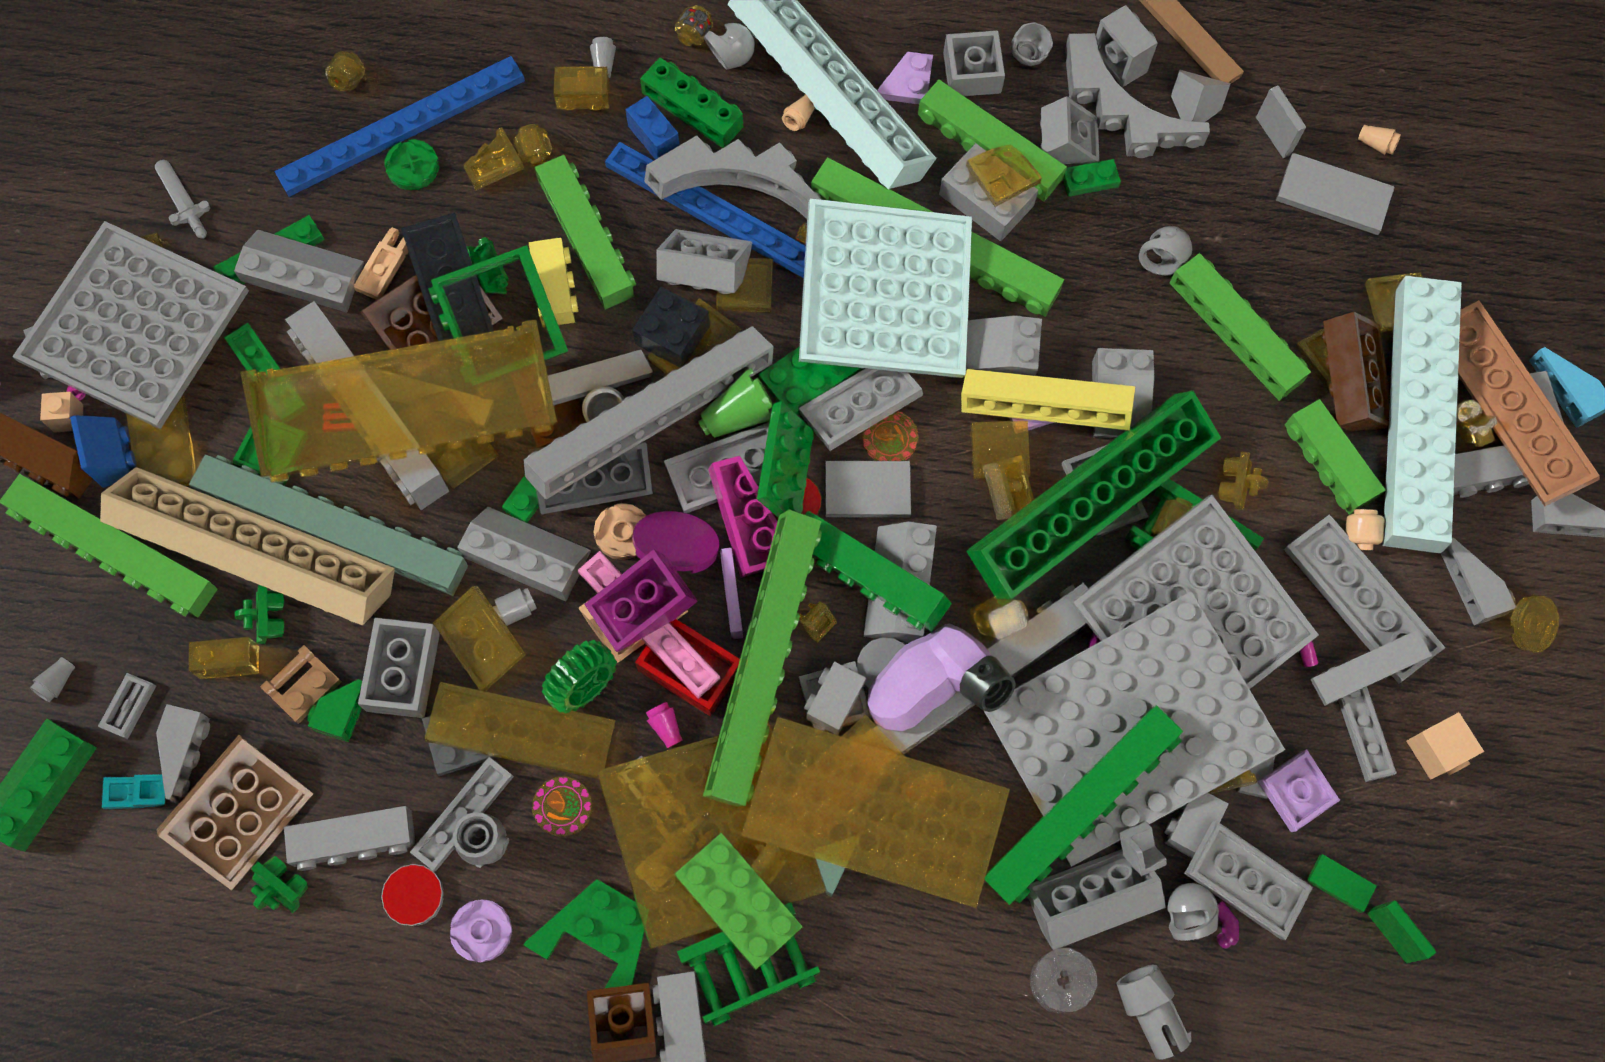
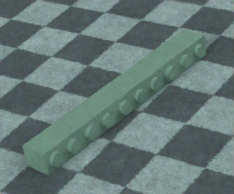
[189,455,468,596]

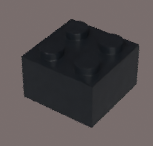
[632,287,711,368]

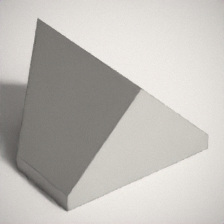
[1171,70,1230,122]

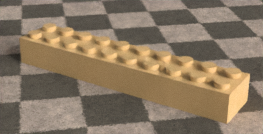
[100,467,395,625]

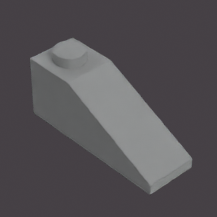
[1531,494,1605,538]
[1441,538,1517,626]

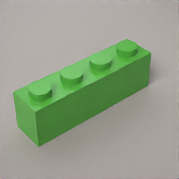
[1285,399,1386,515]

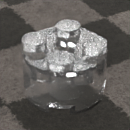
[1030,948,1097,1013]

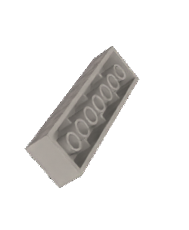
[285,301,449,510]

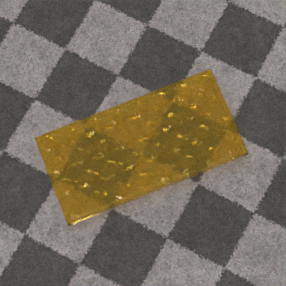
[741,717,1010,908]

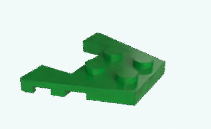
[524,879,650,988]

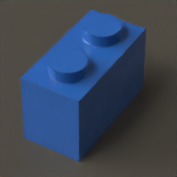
[625,96,680,160]

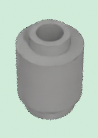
[491,588,537,626]

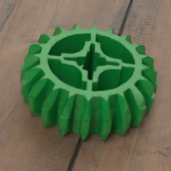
[542,640,617,714]

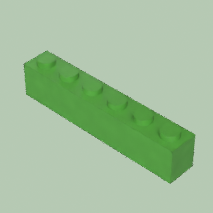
[918,80,1067,202]
[535,155,636,310]
[1170,253,1311,401]

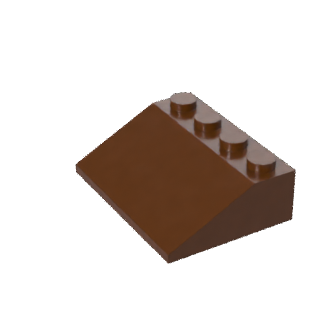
[360,275,502,379]

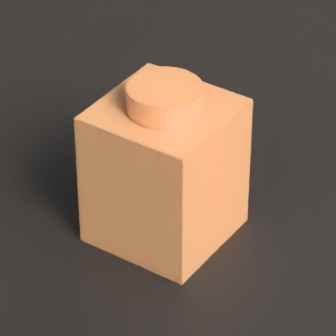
[40,392,83,432]

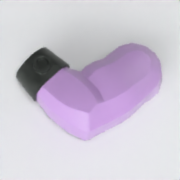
[867,624,1015,731]

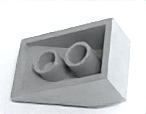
[965,316,1042,376]
[1092,348,1154,439]

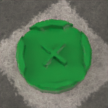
[385,139,439,190]

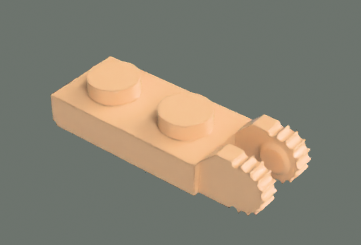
[354,227,408,300]

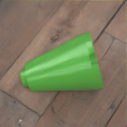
[698,368,773,438]

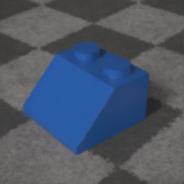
[70,415,138,488]

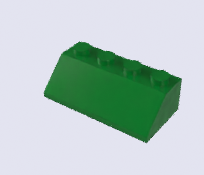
[0,718,97,852]

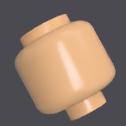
[1346,509,1385,550]

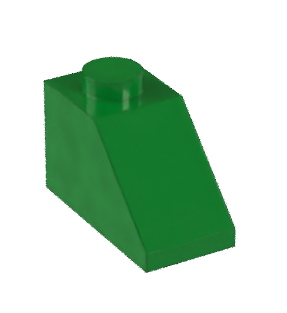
[308,679,362,742]

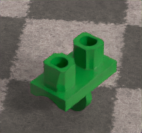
[235,585,284,644]
[251,856,308,913]

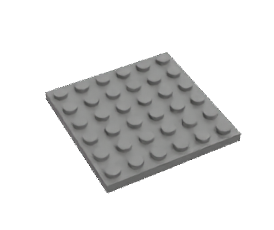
[12,221,249,429]
[1071,495,1319,689]

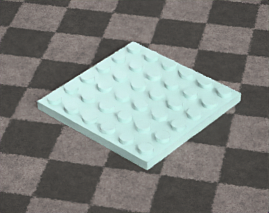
[799,199,972,378]

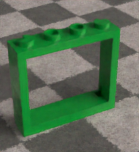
[428,245,568,387]

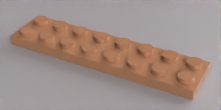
[1458,300,1600,507]

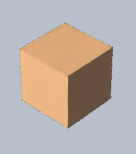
[1407,712,1484,780]

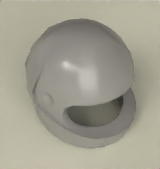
[704,23,755,70]
[1139,226,1193,275]
[582,386,625,422]
[1168,883,1219,941]

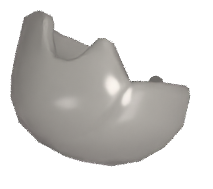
[1011,22,1053,66]

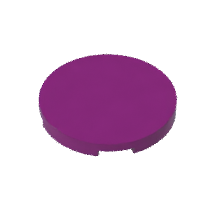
[632,511,719,574]

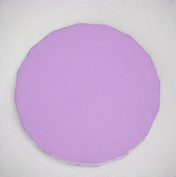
[450,900,512,963]

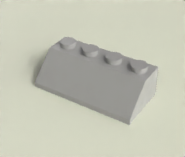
[234,230,364,313]
[457,507,591,601]
[864,522,937,643]
[1027,849,1166,950]

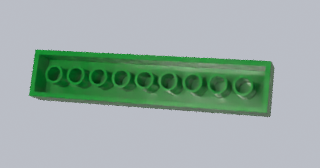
[966,391,1221,599]

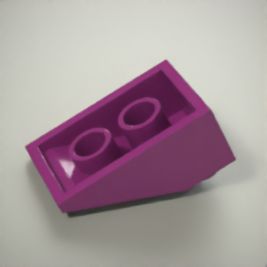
[584,549,698,652]

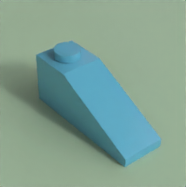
[1529,347,1605,428]

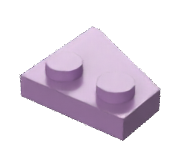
[877,52,933,104]

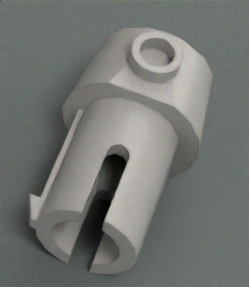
[453,812,509,868]
[1117,965,1191,1060]

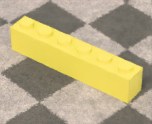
[961,369,1135,430]

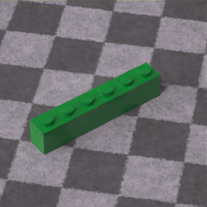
[805,511,952,632]

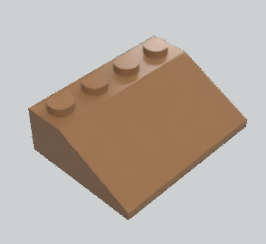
[156,735,313,890]

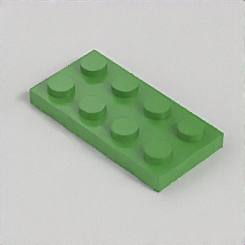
[674,833,802,970]

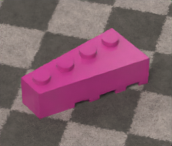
[708,456,777,578]

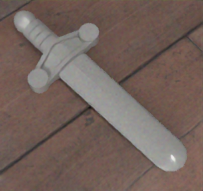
[155,160,210,239]

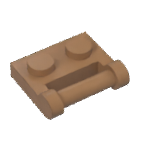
[260,645,342,724]

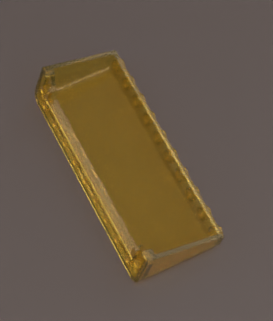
[240,320,557,483]

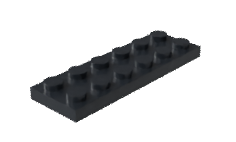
[401,213,506,390]

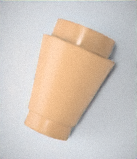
[782,94,815,131]
[1358,125,1401,155]

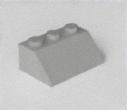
[657,229,752,294]

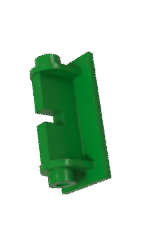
[466,237,509,294]

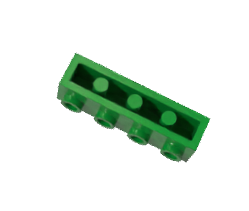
[640,58,743,148]

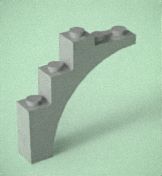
[1065,33,1210,158]
[644,136,821,219]

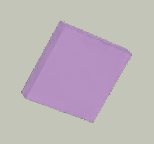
[1258,749,1340,832]

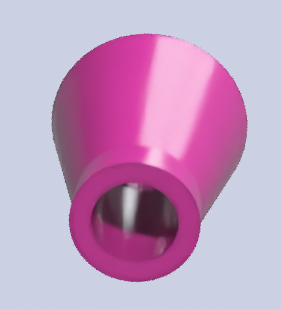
[646,702,683,748]

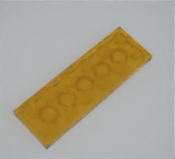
[425,682,615,780]

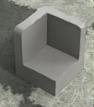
[1119,821,1167,876]

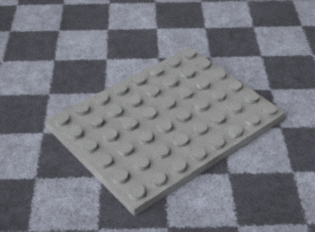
[984,591,1285,867]

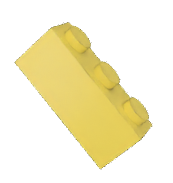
[529,238,579,327]

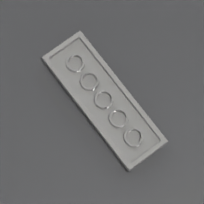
[1284,514,1445,684]

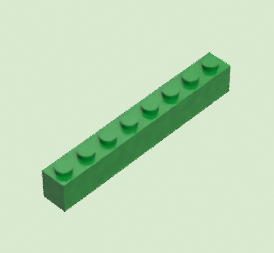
[983,705,1184,905]

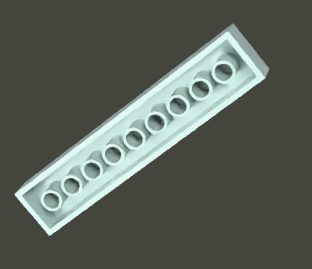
[728,0,936,189]
[1383,276,1461,553]

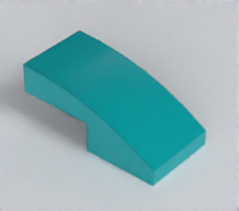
[102,775,165,809]

